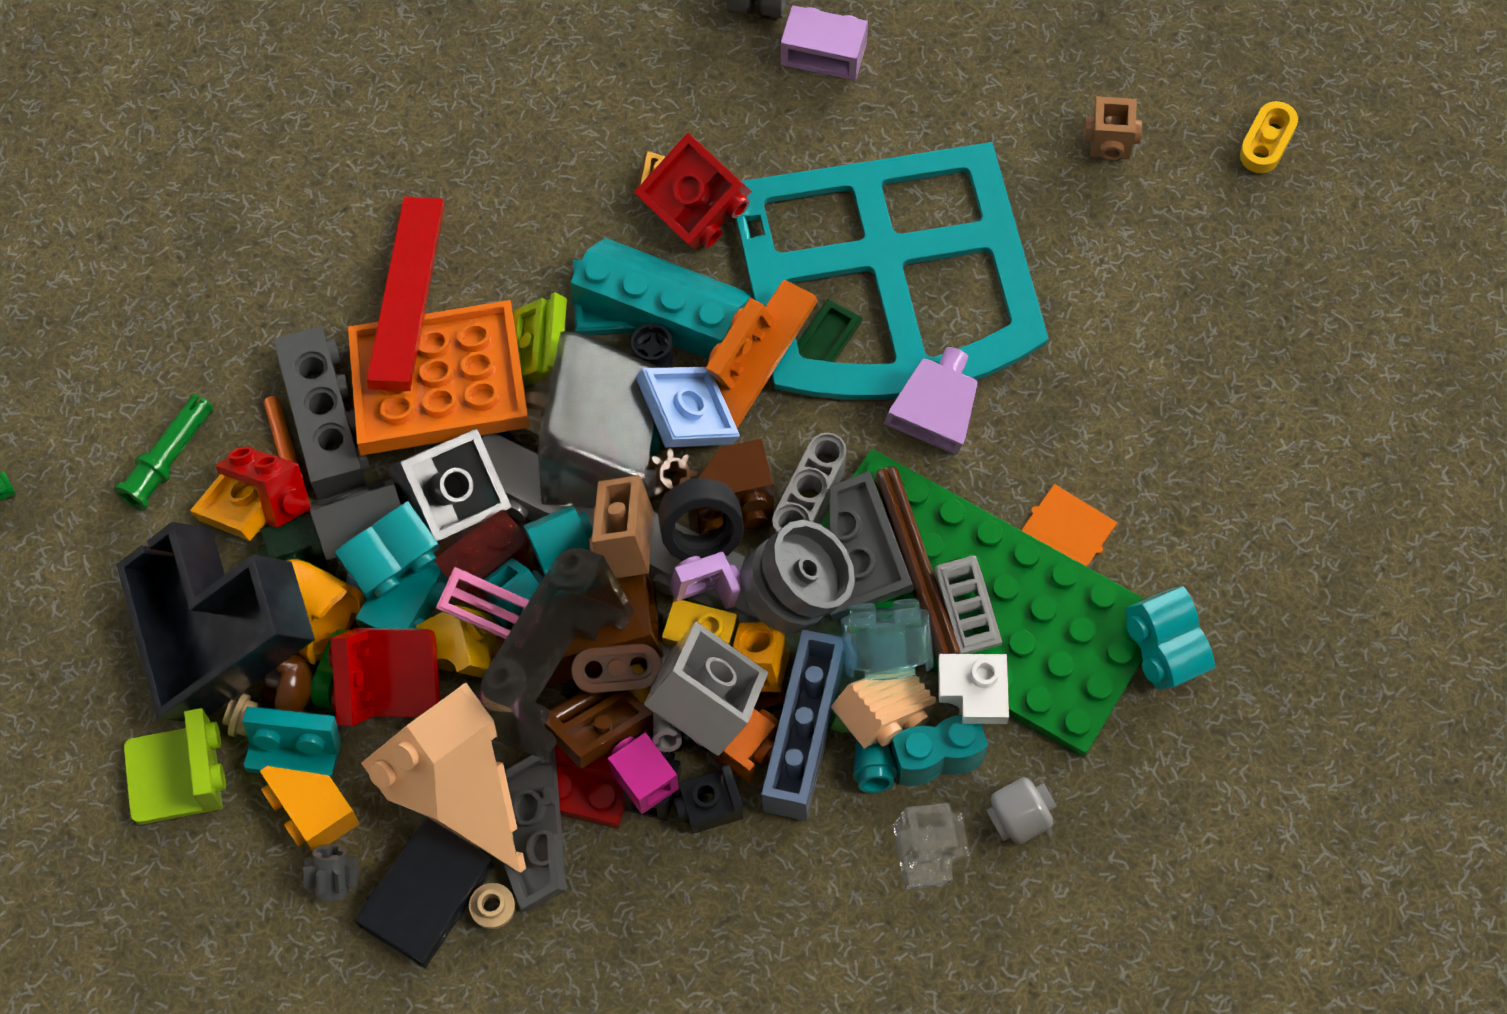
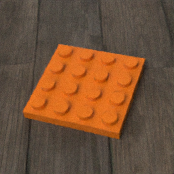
[348,300,530,456]

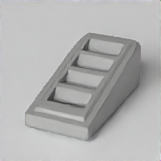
[934,556,1002,654]

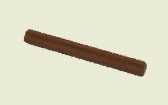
[875,466,960,662]

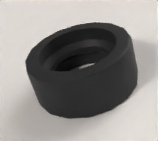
[658,478,744,561]

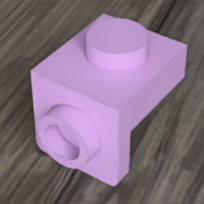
[669,552,741,609]

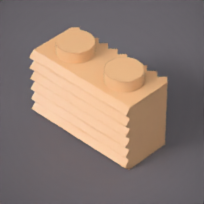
[831,663,936,749]

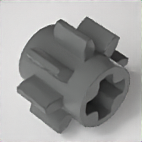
[303,844,359,901]

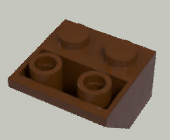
[688,439,774,535]

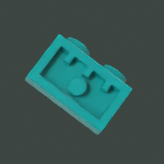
[242,706,342,779]

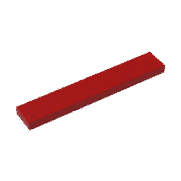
[367,197,445,391]

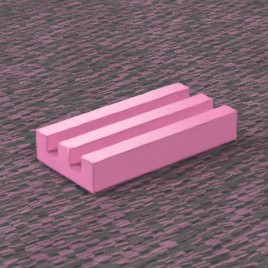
[436,567,536,644]

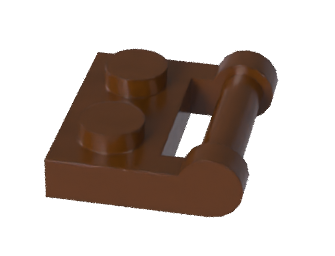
[532,690,653,769]

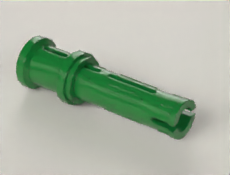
[114,394,214,511]

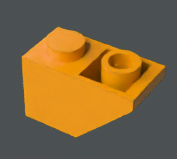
[260,766,360,852]

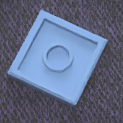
[635,367,740,447]

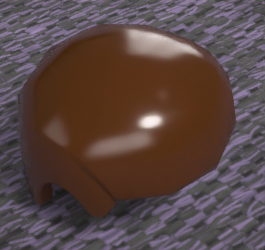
[262,654,313,712]

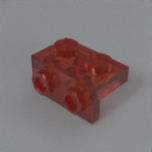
[435,510,530,605]

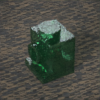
[258,514,329,569]

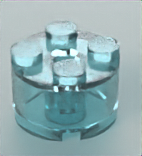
[841,599,934,680]

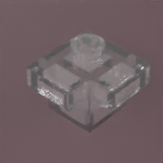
[893,803,970,890]

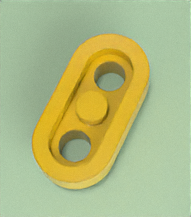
[1240,101,1298,173]

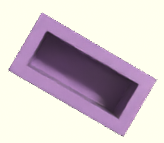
[781,5,868,81]

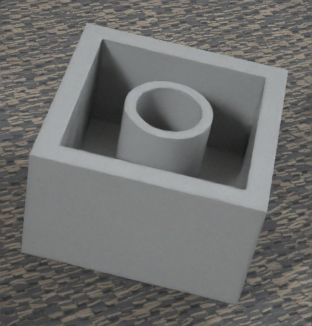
[644,621,768,756]

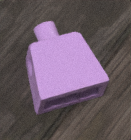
[884,347,977,455]

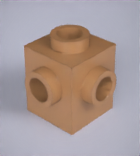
[1083,96,1142,160]

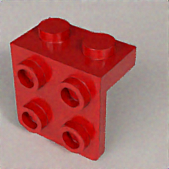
[328,628,440,726]

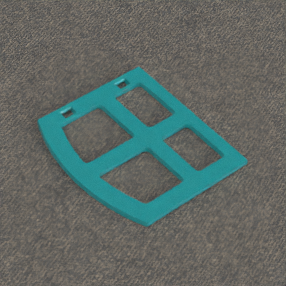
[735,142,1049,400]

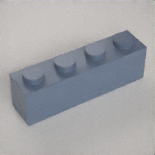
[761,629,846,821]

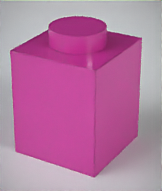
[608,732,679,814]

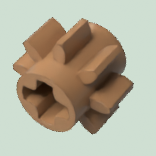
[641,448,697,497]

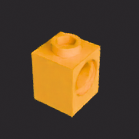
[733,622,790,692]

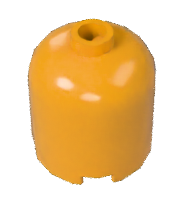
[286,559,365,664]

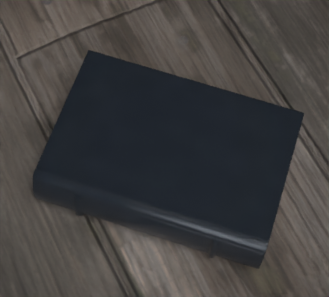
[353,817,495,969]

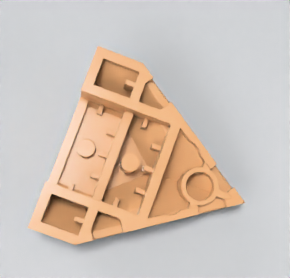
[361,683,526,873]

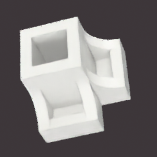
[938,654,1009,724]

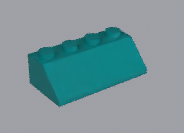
[570,238,754,359]

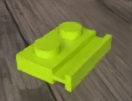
[514,292,567,387]

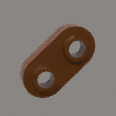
[571,643,662,693]

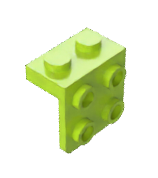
[124,708,226,825]

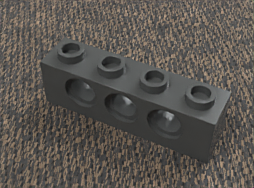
[273,326,371,500]

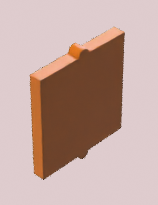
[1021,484,1118,566]

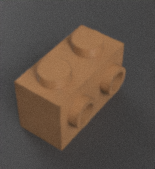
[589,475,654,580]

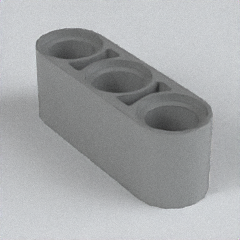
[772,433,847,536]

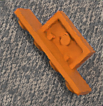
[706,280,818,428]

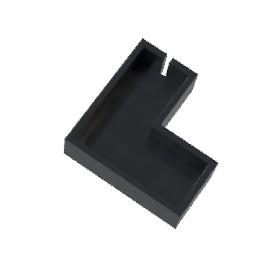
[116,522,315,722]

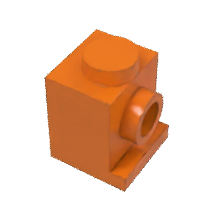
[715,709,779,784]

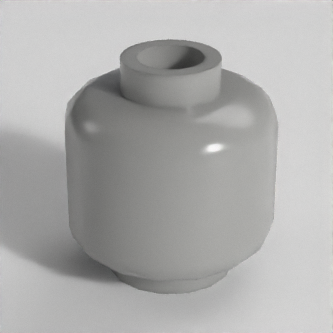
[987,777,1057,844]

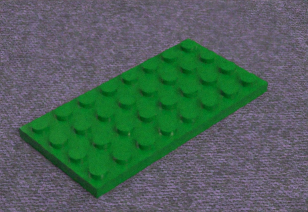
[820,448,1145,758]

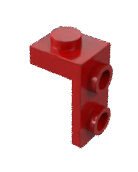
[215,447,310,528]

